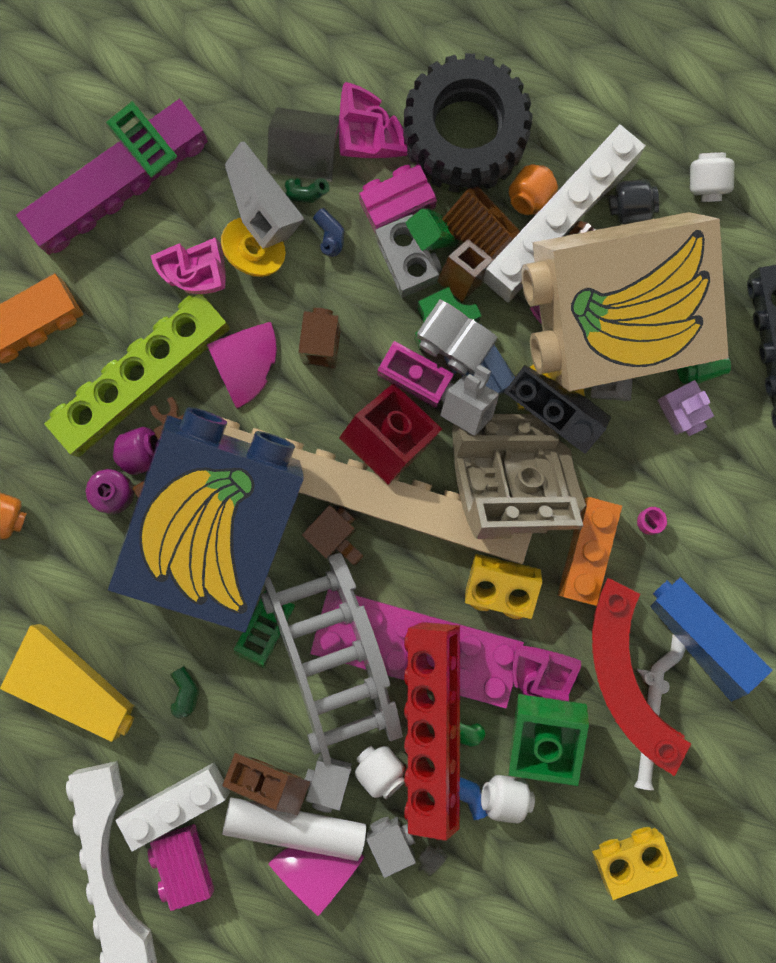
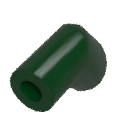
[284,178,330,203]
[170,665,200,719]

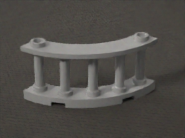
[261,553,403,766]

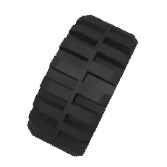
[403,53,533,193]

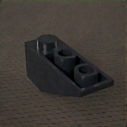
[504,365,611,454]

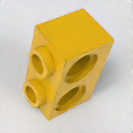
[465,554,542,619]
[592,827,678,900]

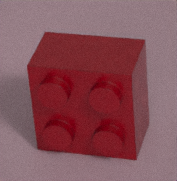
[339,383,442,485]

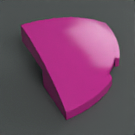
[339,82,408,158]
[151,237,226,294]
[207,322,277,409]
[513,645,581,701]
[268,848,365,916]

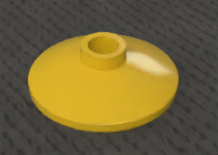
[221,218,286,277]

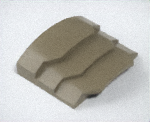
[452,414,586,539]

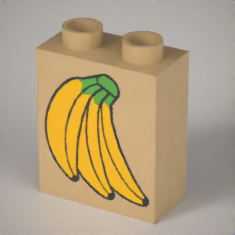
[522,212,729,391]

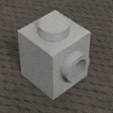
[305,754,352,812]
[366,817,416,878]

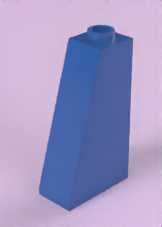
[650,577,773,702]

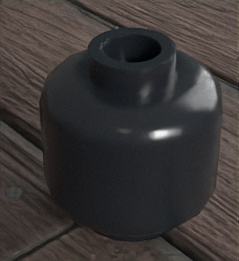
[609,179,659,225]

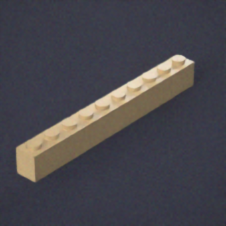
[223,418,532,564]

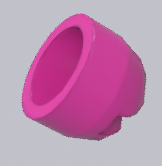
[637,507,667,535]

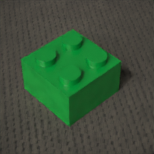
[508,694,589,786]

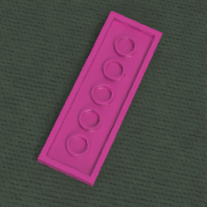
[310,589,524,708]

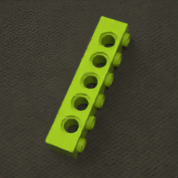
[44,294,230,457]

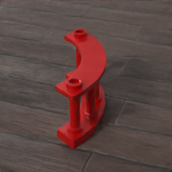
[592,578,691,776]

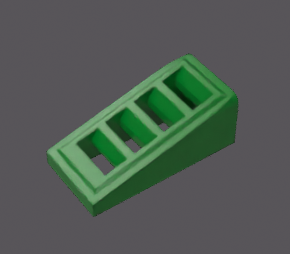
[106,101,177,178]
[405,208,459,251]
[233,590,295,669]

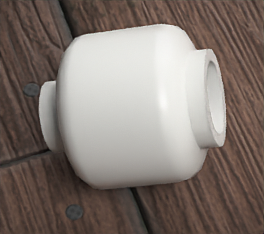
[690,152,735,202]
[355,746,405,799]
[481,775,535,823]

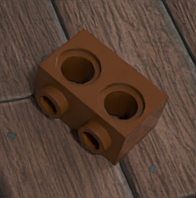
[298,308,341,368]
[222,753,311,815]

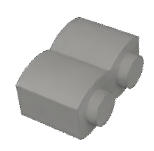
[417,299,498,375]

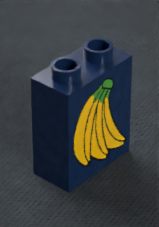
[108,407,304,633]

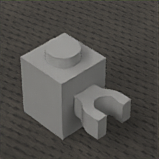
[441,365,499,436]

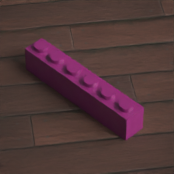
[16,98,208,255]

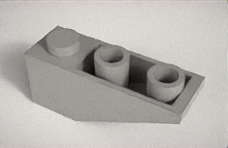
[225,141,304,249]

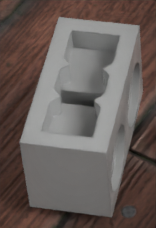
[375,214,442,298]

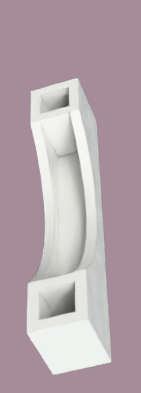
[483,125,646,302]
[66,761,157,963]

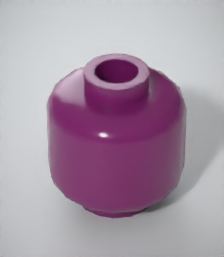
[113,427,158,475]
[85,469,135,514]

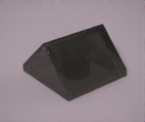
[267,107,339,182]

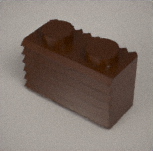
[442,186,520,260]

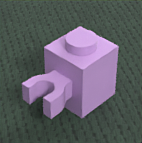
[658,380,714,436]

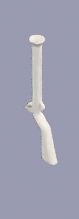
[634,634,686,790]

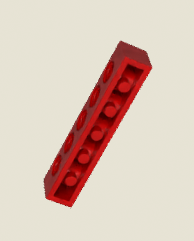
[404,622,460,841]

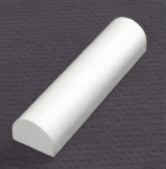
[222,797,366,861]

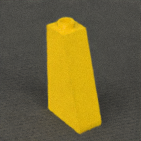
[0,624,134,742]

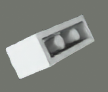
[115,762,230,851]

